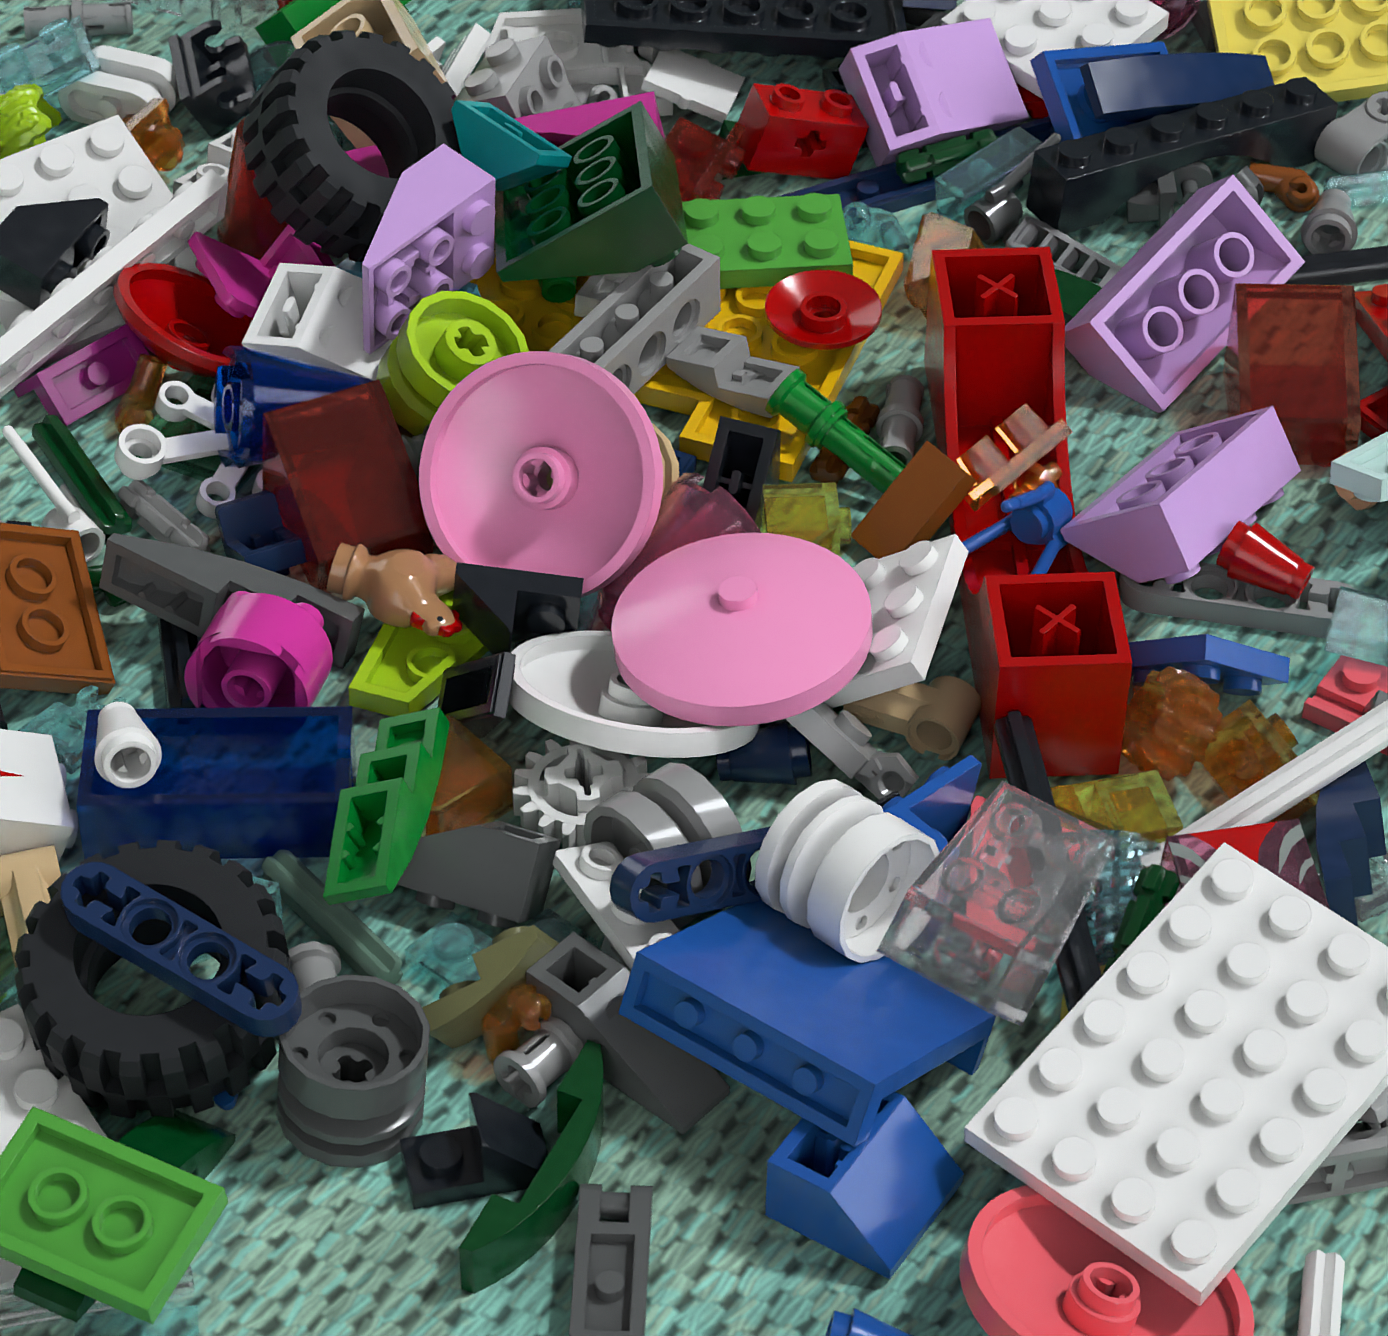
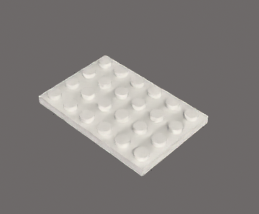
[964,842,1388,1306]

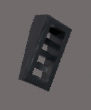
[438,651,516,740]

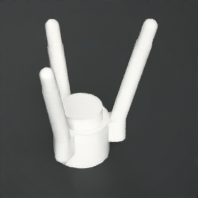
[0,425,106,562]

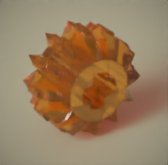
[1121,666,1223,781]

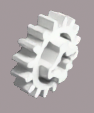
[513,739,651,849]

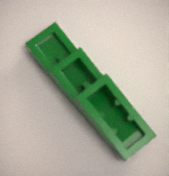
[323,707,450,905]

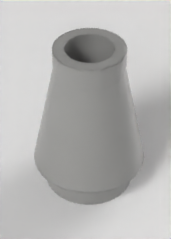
[1301,189,1358,254]

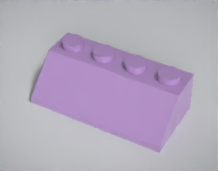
[1065,174,1305,413]
[1060,406,1301,584]

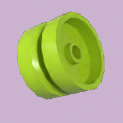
[376,291,529,436]

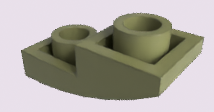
[422,925,559,1049]

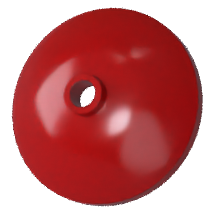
[113,263,253,378]

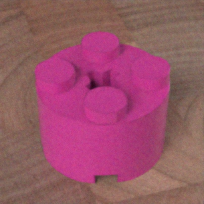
[184,591,333,742]

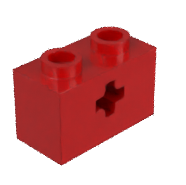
[731,83,869,180]

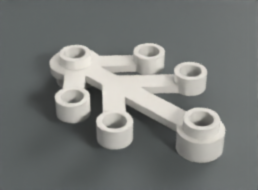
[114,372,338,519]

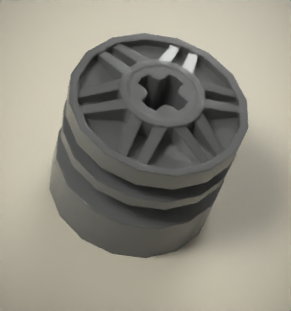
[276,975,430,1168]

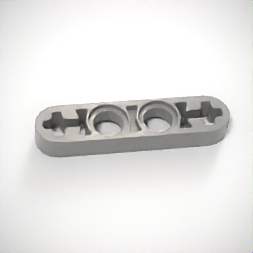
[1118,562,1363,639]

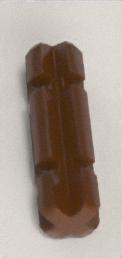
[809,396,880,488]

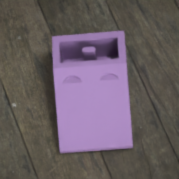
[839,18,1029,167]
[362,143,495,354]

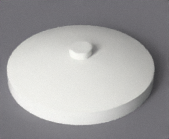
[509,631,761,758]

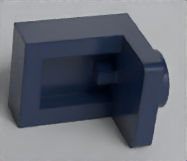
[215,490,307,576]

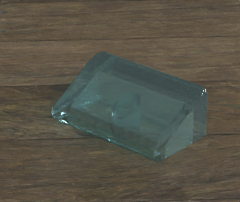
[935,126,1042,223]

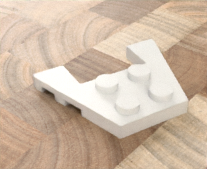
[483,8,673,116]

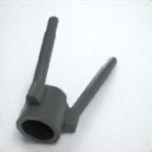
[964,133,1061,245]

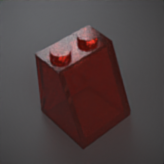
[1223,283,1361,467]
[262,379,434,594]

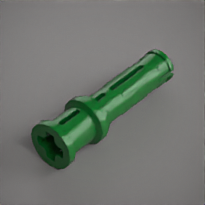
[765,368,906,494]

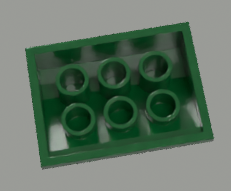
[495,101,688,282]

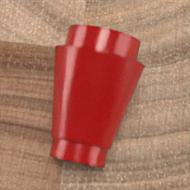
[1216,521,1315,600]

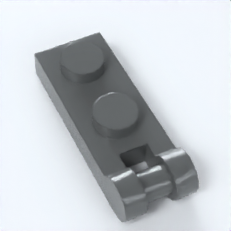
[569,1183,653,1336]

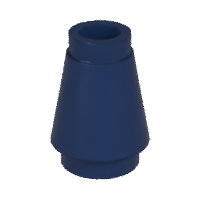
[716,721,812,785]

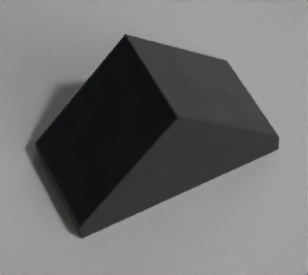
[691,416,781,538]

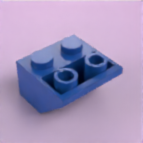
[765,1092,964,1279]

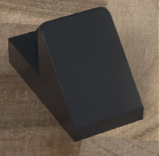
[452,562,584,655]
[400,1092,549,1209]

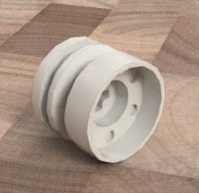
[755,779,941,963]

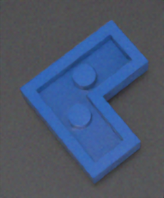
[1129,634,1290,696]

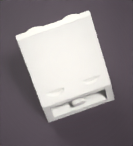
[242,263,393,405]

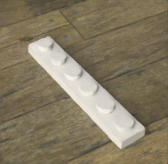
[0,169,228,399]

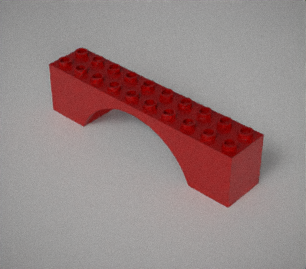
[924,247,1132,779]

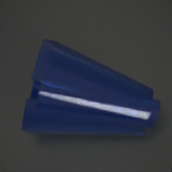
[214,345,387,468]

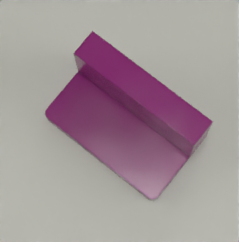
[13,324,160,426]

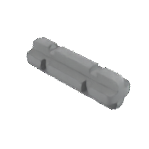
[118,480,211,553]

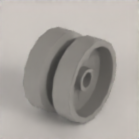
[583,762,752,929]

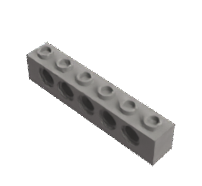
[548,243,721,394]

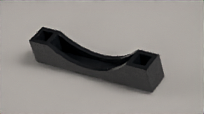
[1026,76,1338,234]

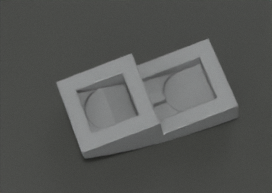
[665,326,800,418]

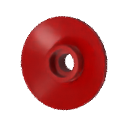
[765,270,882,350]

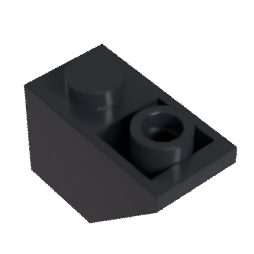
[0,198,110,310]

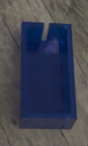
[76,706,356,860]

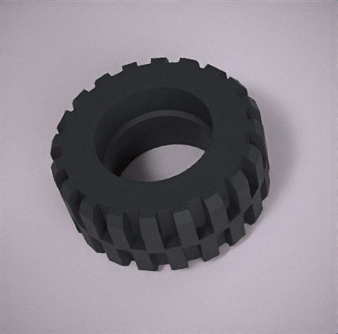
[243,30,462,262]
[14,840,292,1119]

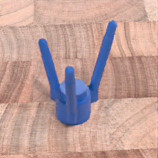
[962,481,1073,574]

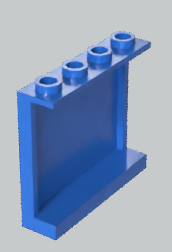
[618,900,997,1147]

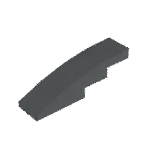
[99,533,365,669]

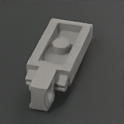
[786,702,919,800]

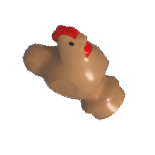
[327,543,463,637]

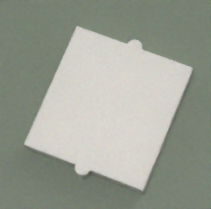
[641,49,745,123]

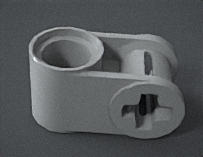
[1315,91,1388,186]

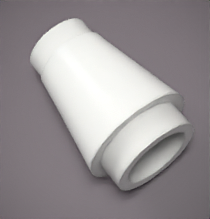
[94,702,162,788]

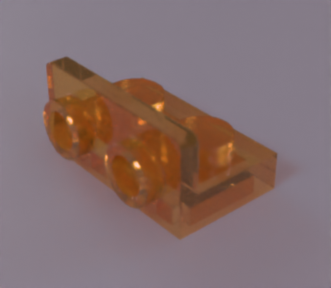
[1187,699,1320,842]

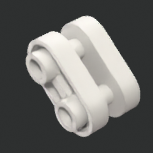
[58,45,180,138]

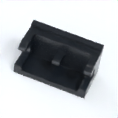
[168,20,257,137]

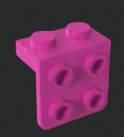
[188,224,336,318]

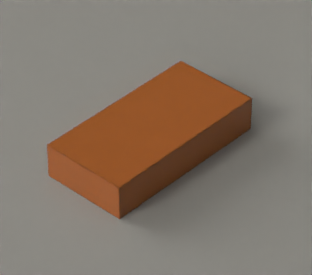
[850,440,977,559]

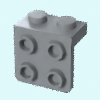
[454,36,583,118]

